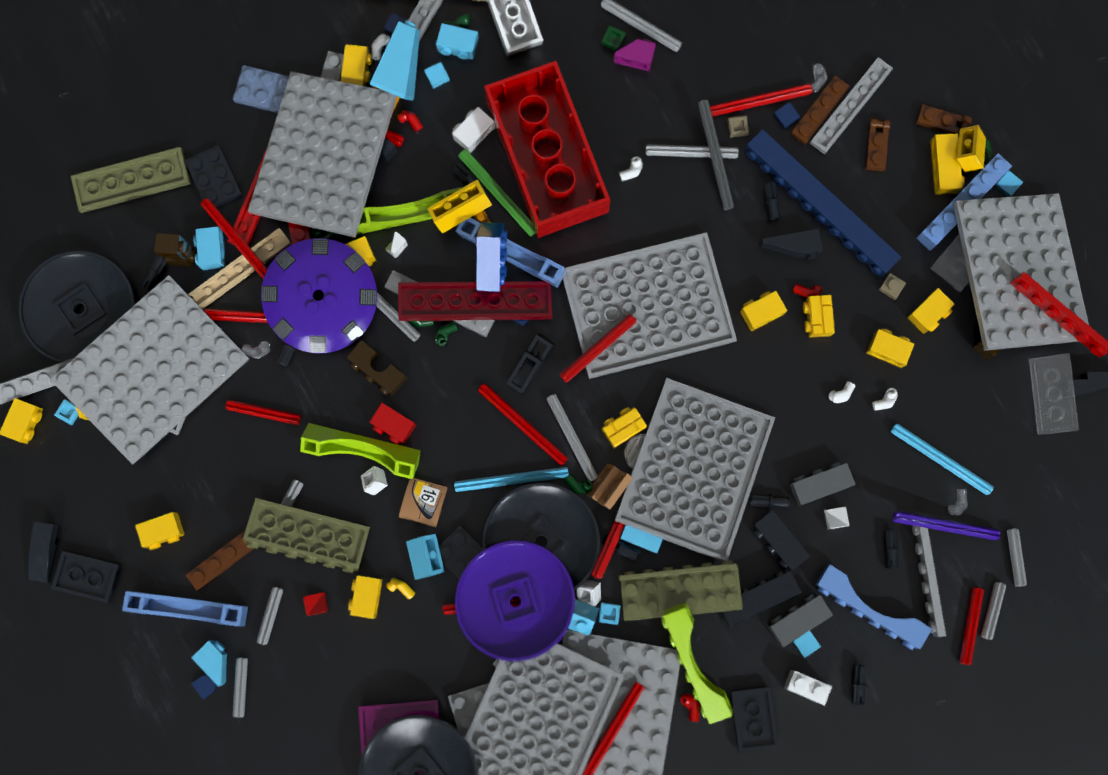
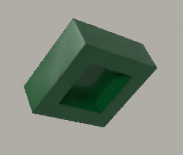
[601,25,626,51]

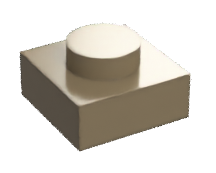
[879,273,906,300]

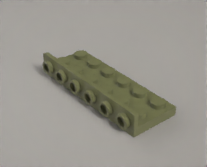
[243,498,370,573]
[619,561,743,621]

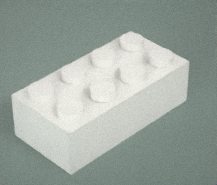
[487,0,543,56]

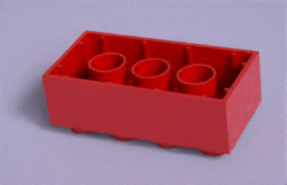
[484,61,610,238]

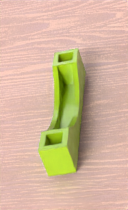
[356,188,461,235]
[300,423,421,479]
[662,602,732,724]

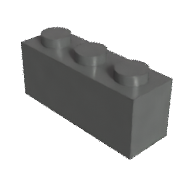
[790,462,856,506]
[768,594,833,647]

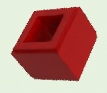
[303,592,328,616]

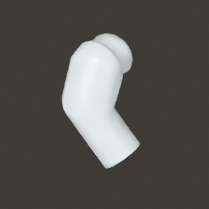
[372,34,391,61]
[619,157,643,181]
[828,381,855,403]
[872,388,898,411]

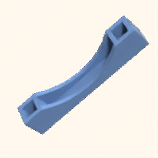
[917,154,1012,251]
[456,218,567,288]
[814,565,932,650]
[122,591,248,627]

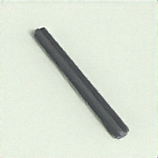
[698,99,734,210]

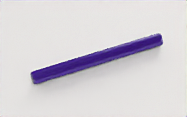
[893,511,1000,540]

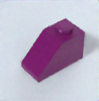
[614,39,656,71]

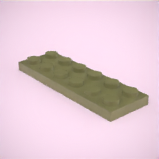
[71,147,191,213]

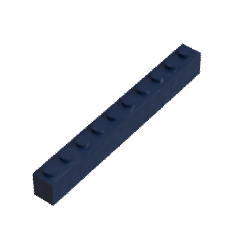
[745,129,901,277]

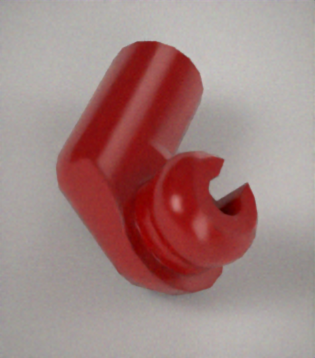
[397,110,423,132]
[793,284,822,297]
[680,693,700,722]

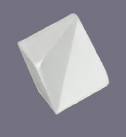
[386,231,407,258]
[361,466,388,495]
[824,507,850,530]
[577,580,601,606]

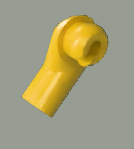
[386,578,415,600]

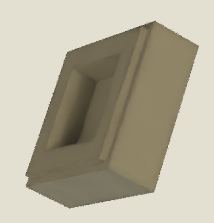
[727,116,749,138]

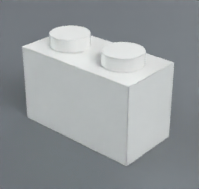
[452,107,495,153]
[784,670,832,705]

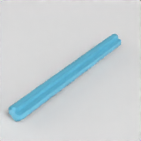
[891,424,994,495]
[454,467,569,492]

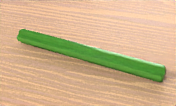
[458,149,536,236]

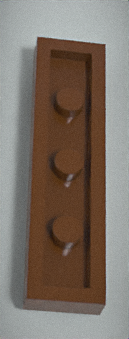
[790,76,850,145]
[186,530,253,591]

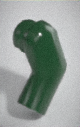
[444,13,470,28]
[984,140,993,167]
[312,228,337,240]

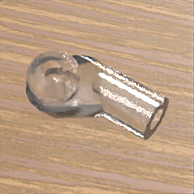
[811,64,827,93]
[242,341,270,359]
[948,489,968,516]

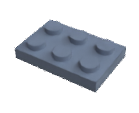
[233,65,289,113]

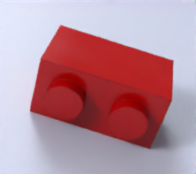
[369,403,416,445]

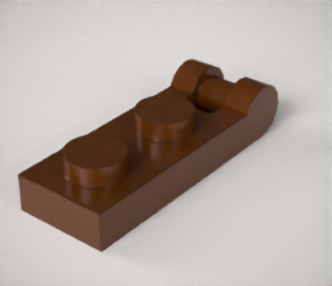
[916,104,972,137]
[865,117,890,171]

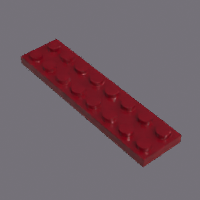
[398,281,552,321]

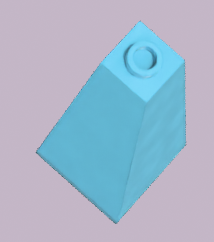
[370,20,420,101]

